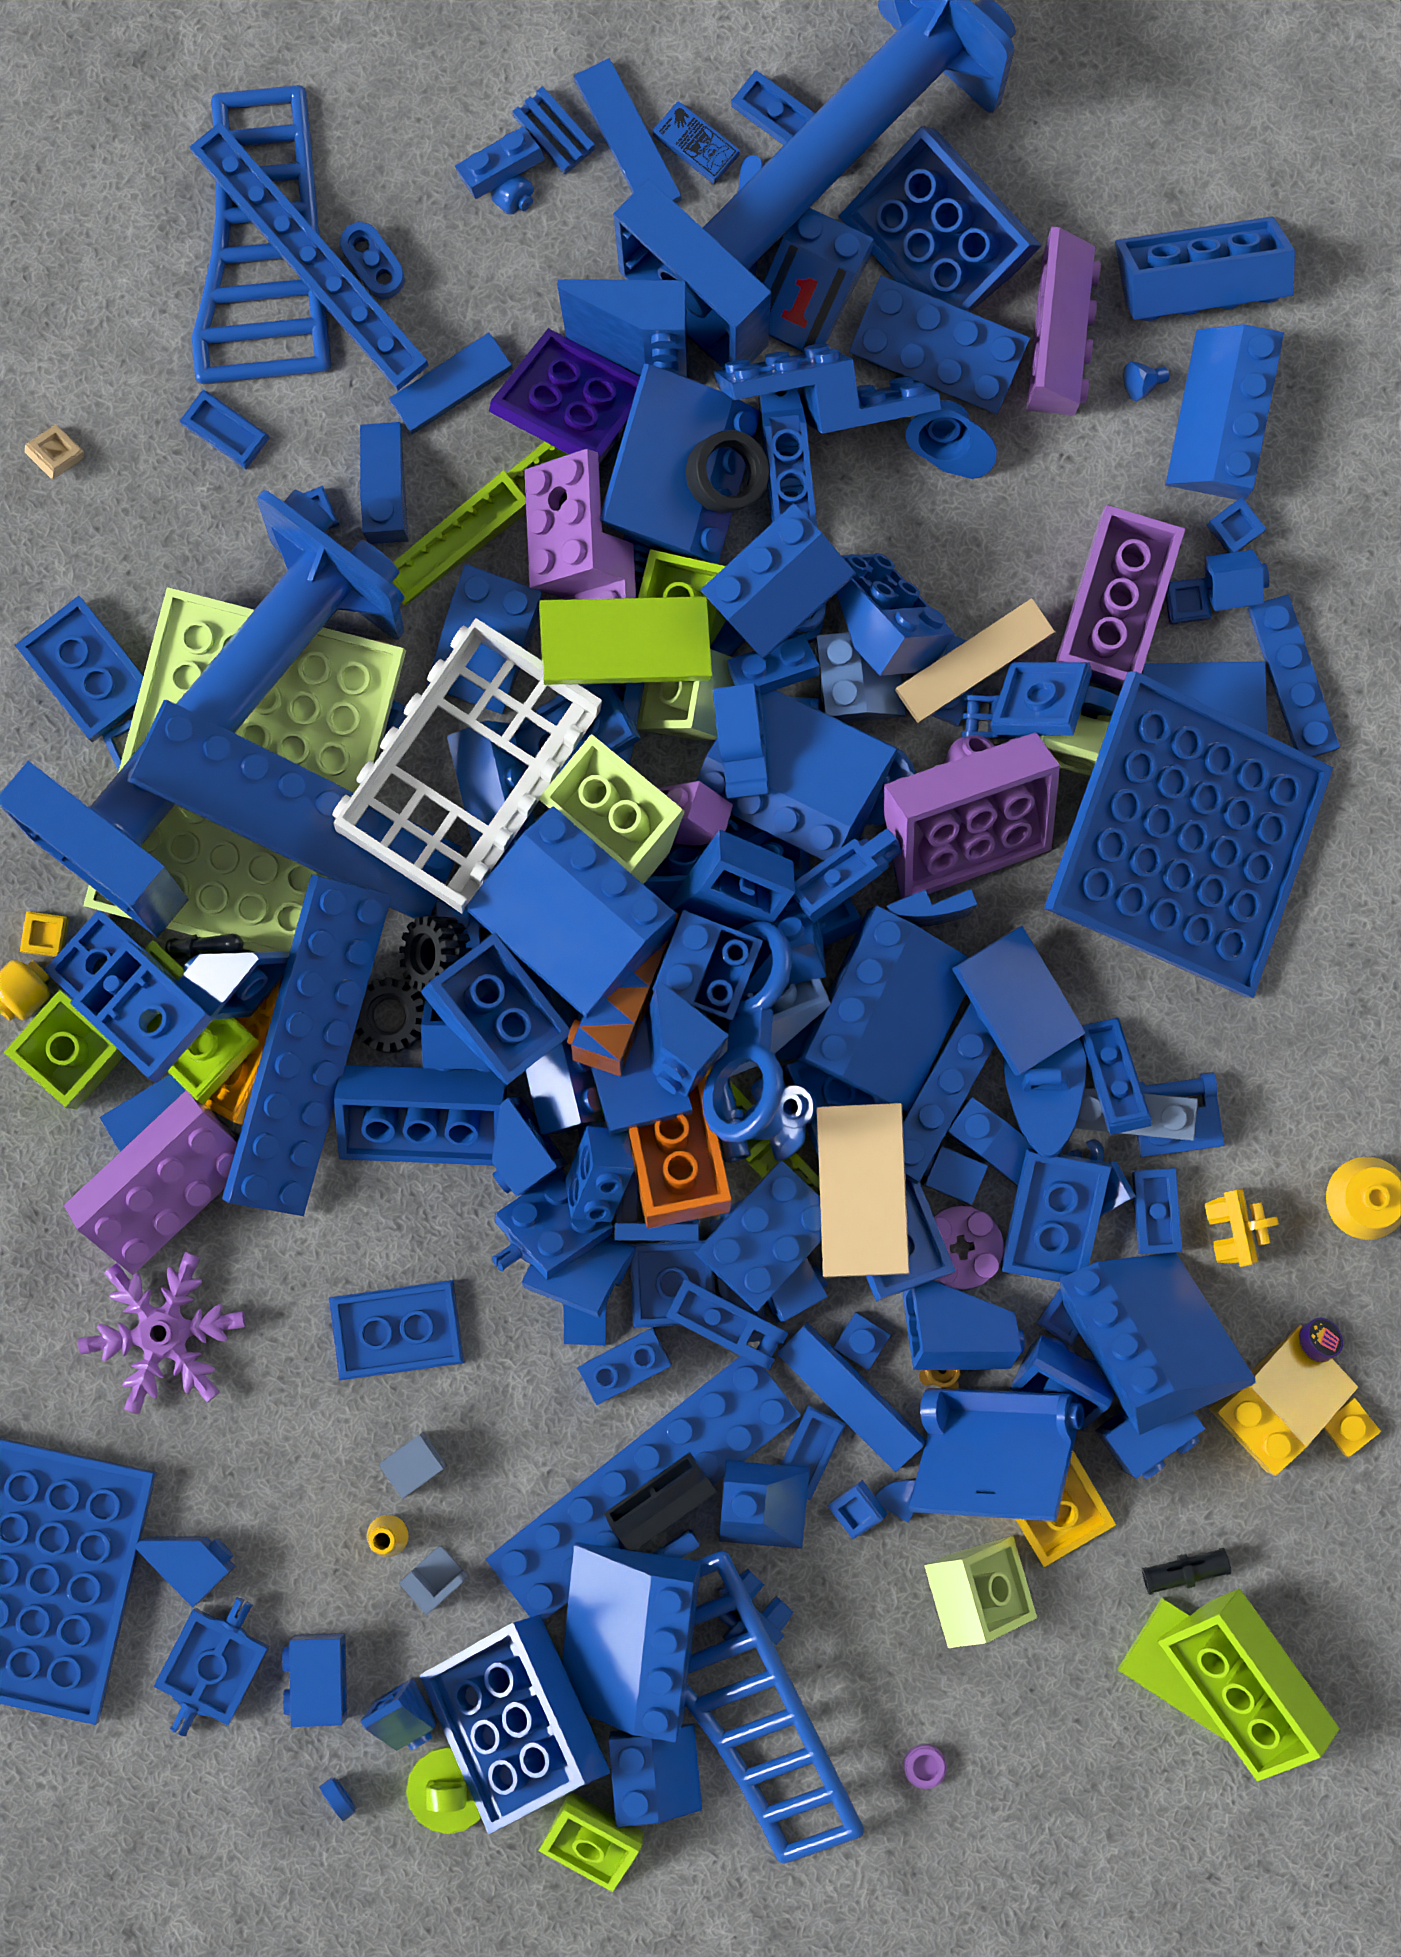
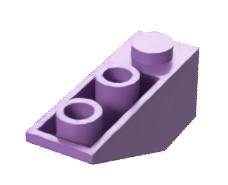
[657,781,733,846]

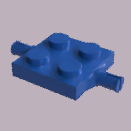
[492,1169,613,1280]
[153,1597,270,1737]

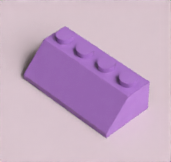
[1027,226,1101,415]

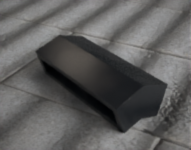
[603,1452,717,1551]

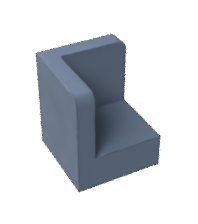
[379,1432,447,1499]
[399,1546,468,1615]

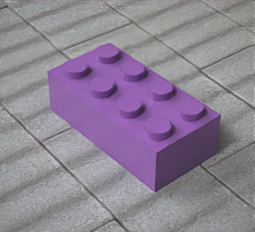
[1055,505,1185,691]
[63,1090,239,1275]

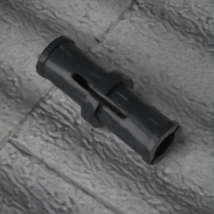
[1141,1547,1231,1595]

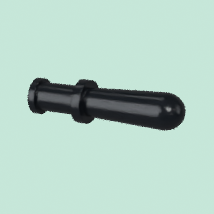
[165,933,244,959]

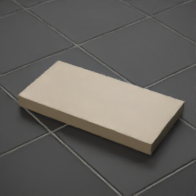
[817,1103,910,1278]

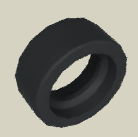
[685,430,770,513]

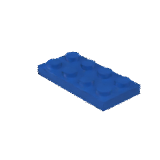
[849,275,1030,415]

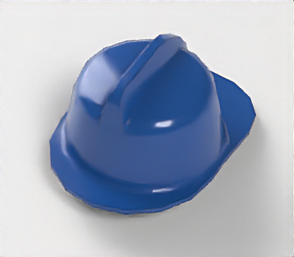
[906,400,997,479]

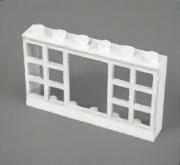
[332,618,602,914]

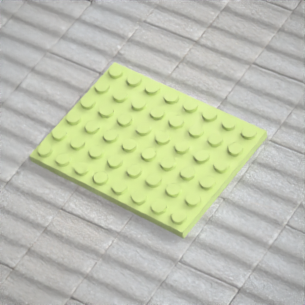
[83,587,406,952]

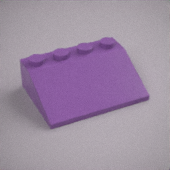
[884,732,1060,899]

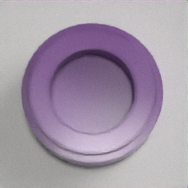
[904,1744,947,1789]

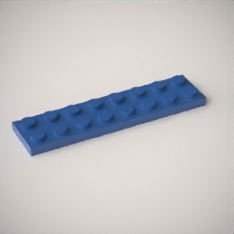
[222,874,392,1216]
[485,1356,801,1621]

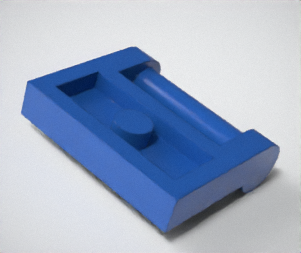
[1137,1072,1225,1157]

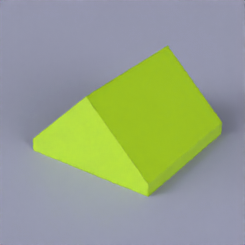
[539,1793,644,1892]

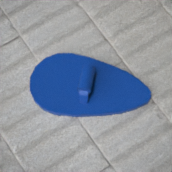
[1003,1038,1086,1158]

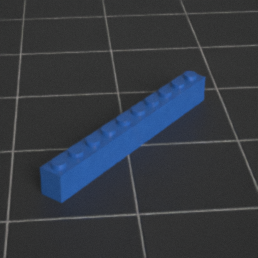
[447,720,604,1135]

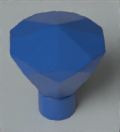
[1123,361,1169,402]

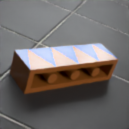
[567,912,679,1077]

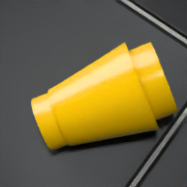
[367,1515,409,1557]

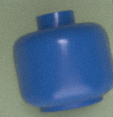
[491,174,534,215]

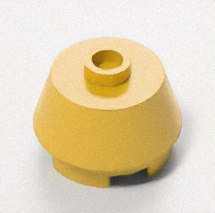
[1326,1157,1401,1240]

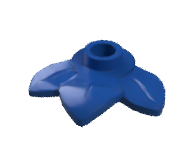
[742,1079,817,1161]

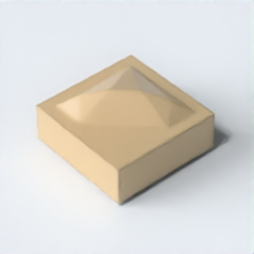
[25,424,84,480]

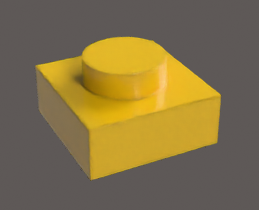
[1324,1397,1381,1457]

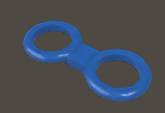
[702,922,793,1143]

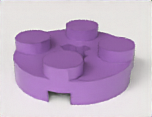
[934,1206,1004,1289]

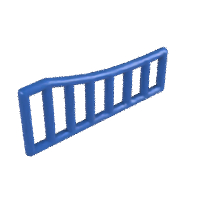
[191,85,331,384]
[685,1551,864,1864]

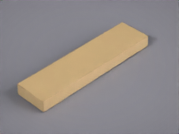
[895,598,1055,724]

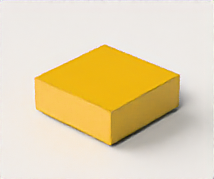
[20,911,70,957]

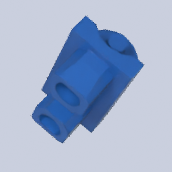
[717,1568,794,1645]

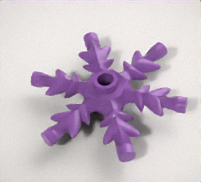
[78,1252,246,1414]

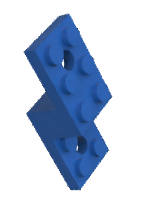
[714,344,941,434]
[44,910,214,1083]

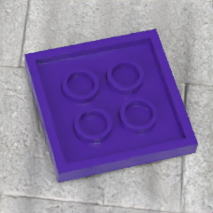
[489,328,640,465]

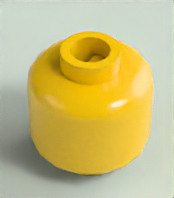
[0,960,50,1021]

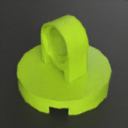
[406,1745,481,1834]

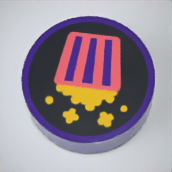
[1299,1318,1343,1362]

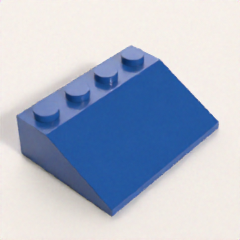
[838,126,1042,312]
[557,279,687,378]
[600,364,761,564]
[696,690,899,860]
[465,806,675,1018]
[797,906,969,1113]
[1059,1252,1256,1435]
[562,1542,701,1742]
[420,1614,611,1834]

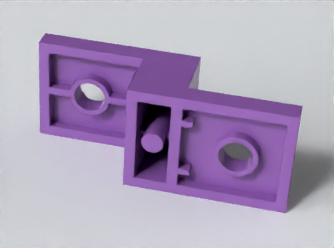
[525,448,636,600]

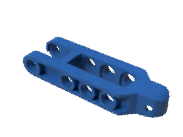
[759,388,826,643]

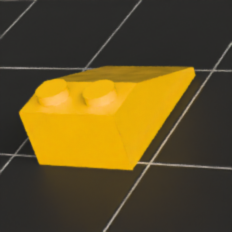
[1209,1325,1358,1476]
[1015,1451,1116,1567]

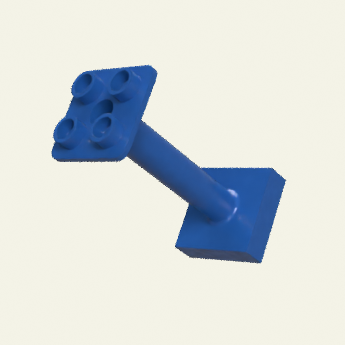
[613,0,1016,369]
[0,490,405,938]

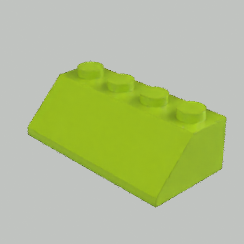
[1158,1588,1340,1782]

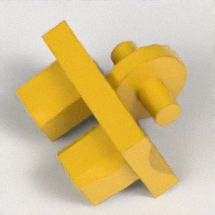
[1205,1188,1279,1267]

